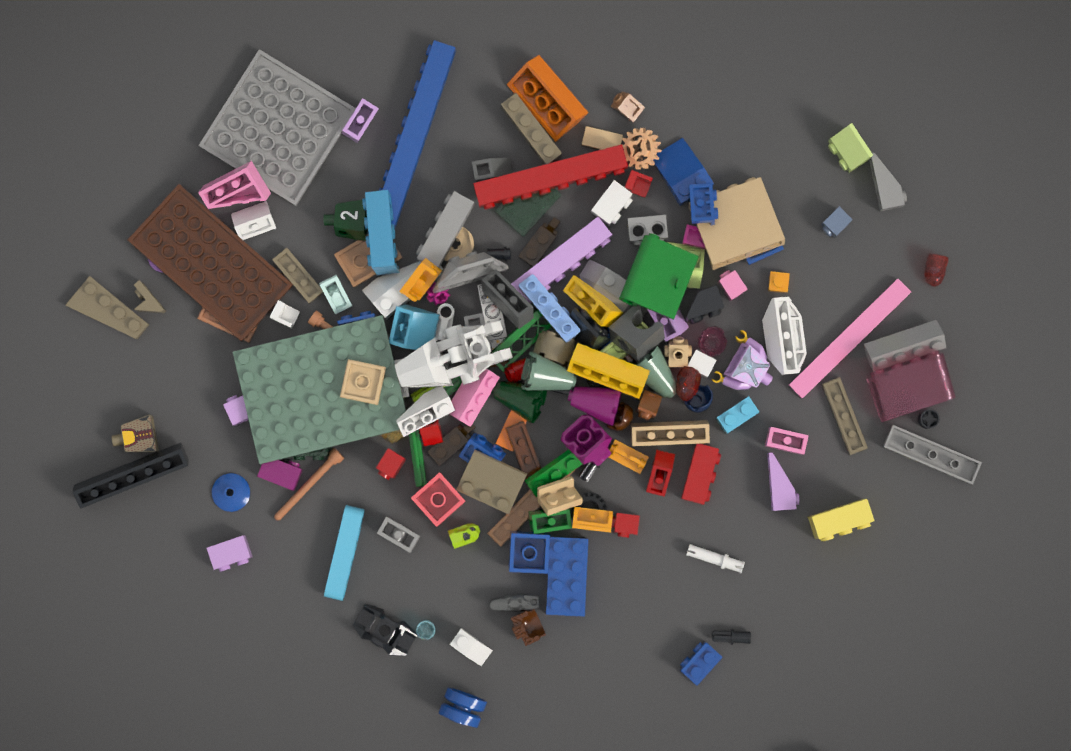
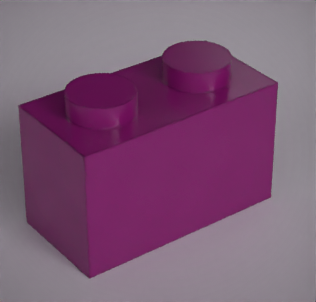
[257,459,303,491]

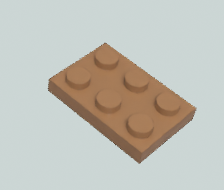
[334,234,403,287]

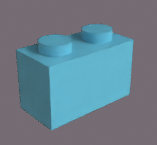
[715,396,759,434]

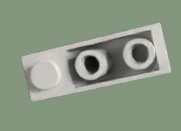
[396,386,455,437]

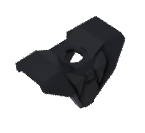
[353,604,417,656]

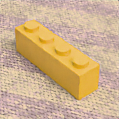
[567,343,650,399]

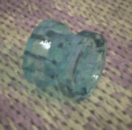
[416,620,436,640]

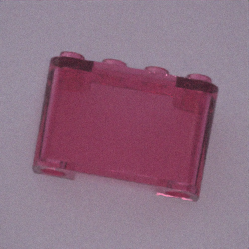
[867,350,956,422]

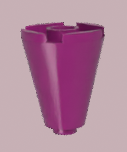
[568,387,622,426]

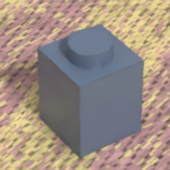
[821,206,853,238]

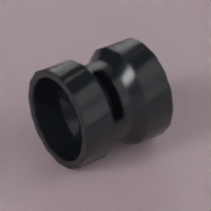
[918,409,940,429]

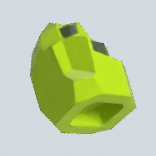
[448,523,480,549]

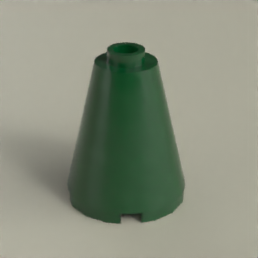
[492,381,547,423]

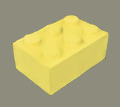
[808,499,874,542]

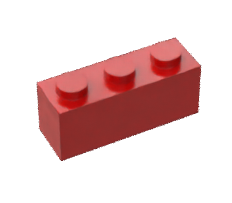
[681,443,721,505]

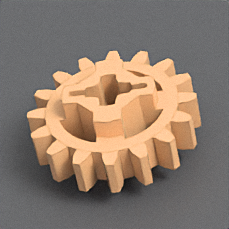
[622,128,662,169]

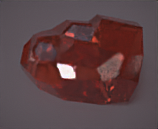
[924,254,948,287]
[676,366,701,401]

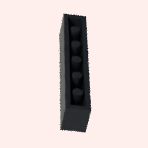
[73,442,189,509]

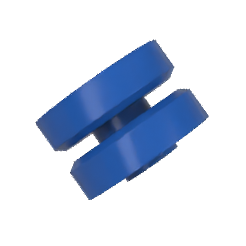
[438,687,487,728]

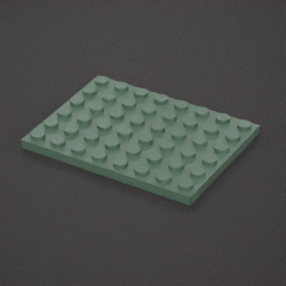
[233,315,406,464]

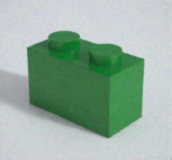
[528,509,572,534]

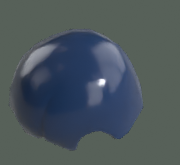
[683,383,713,413]

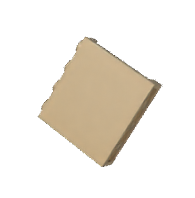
[689,177,785,270]

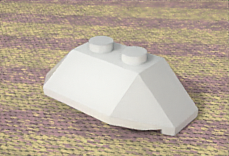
[762,297,807,375]

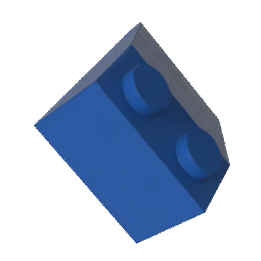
[653,138,714,206]

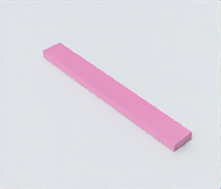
[789,279,911,399]

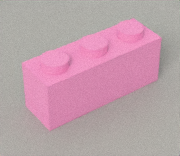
[449,369,500,427]

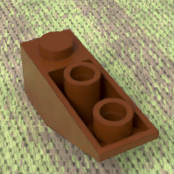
[635,390,662,421]

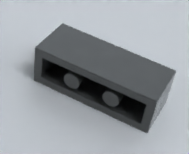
[481,269,534,329]

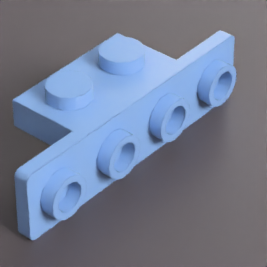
[519,274,580,342]

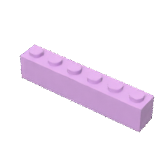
[511,217,612,304]

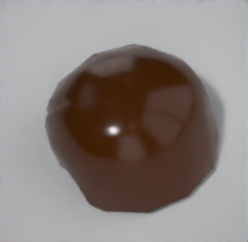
[606,402,633,431]

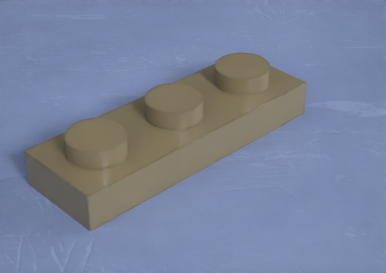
[272,248,323,304]

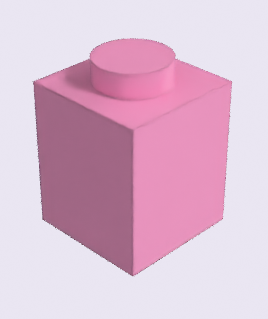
[718,270,748,301]

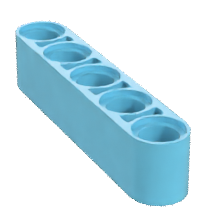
[324,505,365,601]

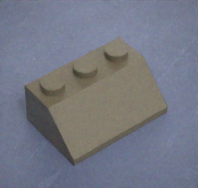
[456,450,527,514]

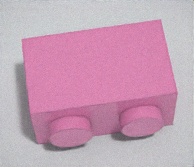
[765,427,808,455]

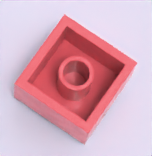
[411,472,466,527]

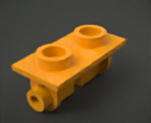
[608,439,649,474]

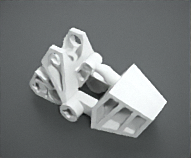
[395,321,513,387]

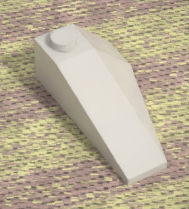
[362,261,443,320]

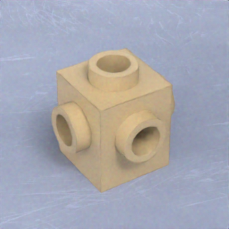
[664,337,692,367]

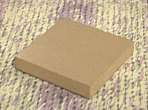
[340,359,386,405]

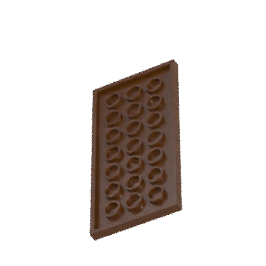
[128,184,293,342]

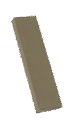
[821,377,868,455]

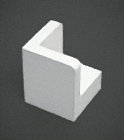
[270,300,300,329]
[688,350,716,378]

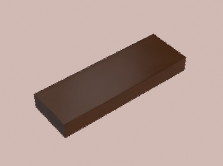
[505,421,541,481]

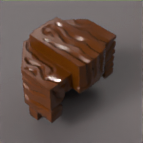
[511,609,546,646]

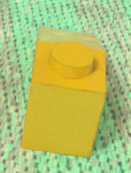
[563,275,623,327]

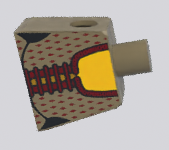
[112,415,159,452]

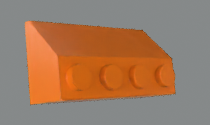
[506,55,589,142]

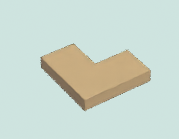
[582,126,623,150]

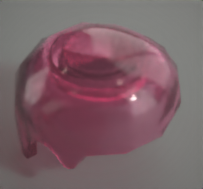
[698,326,727,357]

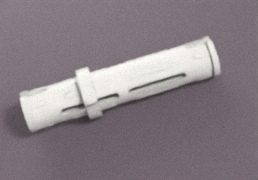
[686,544,745,573]

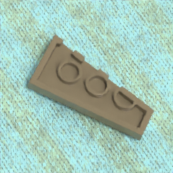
[65,276,149,339]

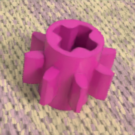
[426,282,450,305]

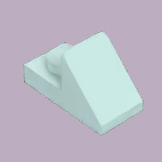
[319,275,352,314]

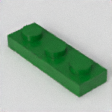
[525,449,582,497]

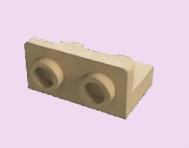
[537,476,582,516]

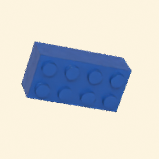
[546,537,588,617]

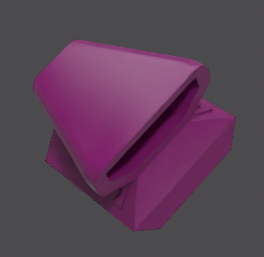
[560,414,612,466]

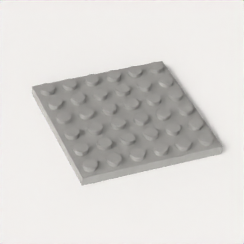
[198,49,356,206]

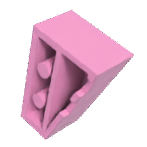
[198,161,271,209]

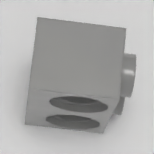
[627,215,668,246]

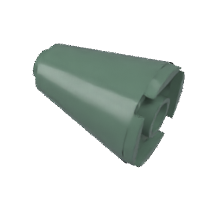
[631,345,678,398]
[521,352,576,391]

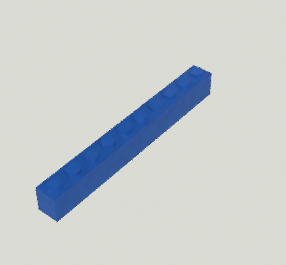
[379,40,456,229]

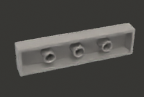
[883,425,982,485]

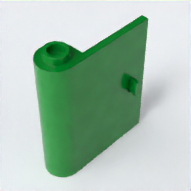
[619,233,699,320]

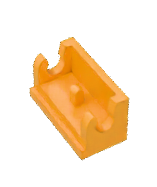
[399,258,442,302]
[572,507,613,533]

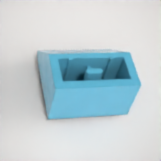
[389,304,440,350]

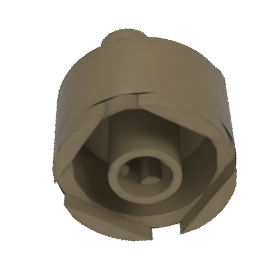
[533,330,576,367]

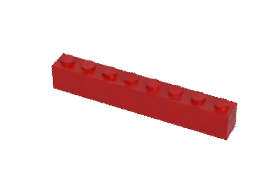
[473,144,628,210]

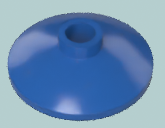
[212,473,250,512]

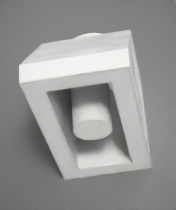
[449,628,493,666]

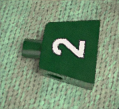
[323,200,367,241]

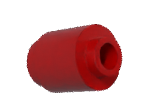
[504,358,526,382]

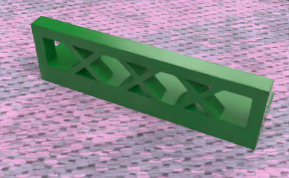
[490,308,551,372]

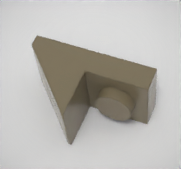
[134,280,166,313]

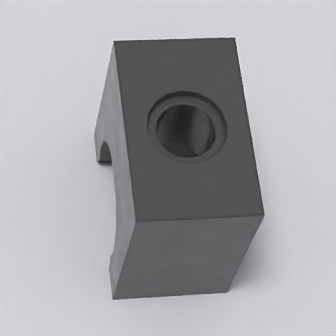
[609,305,665,362]

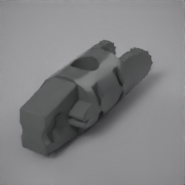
[489,594,539,612]

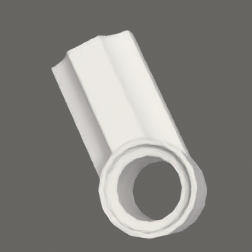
[435,303,455,340]

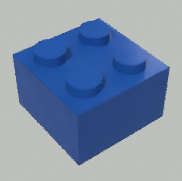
[509,531,550,574]

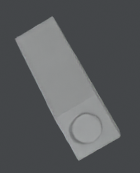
[869,153,907,212]

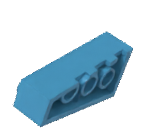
[362,190,400,275]

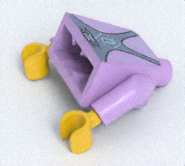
[711,330,773,390]

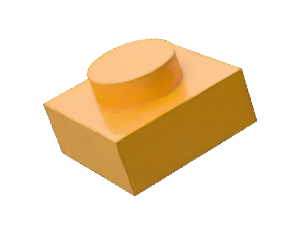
[768,271,790,293]

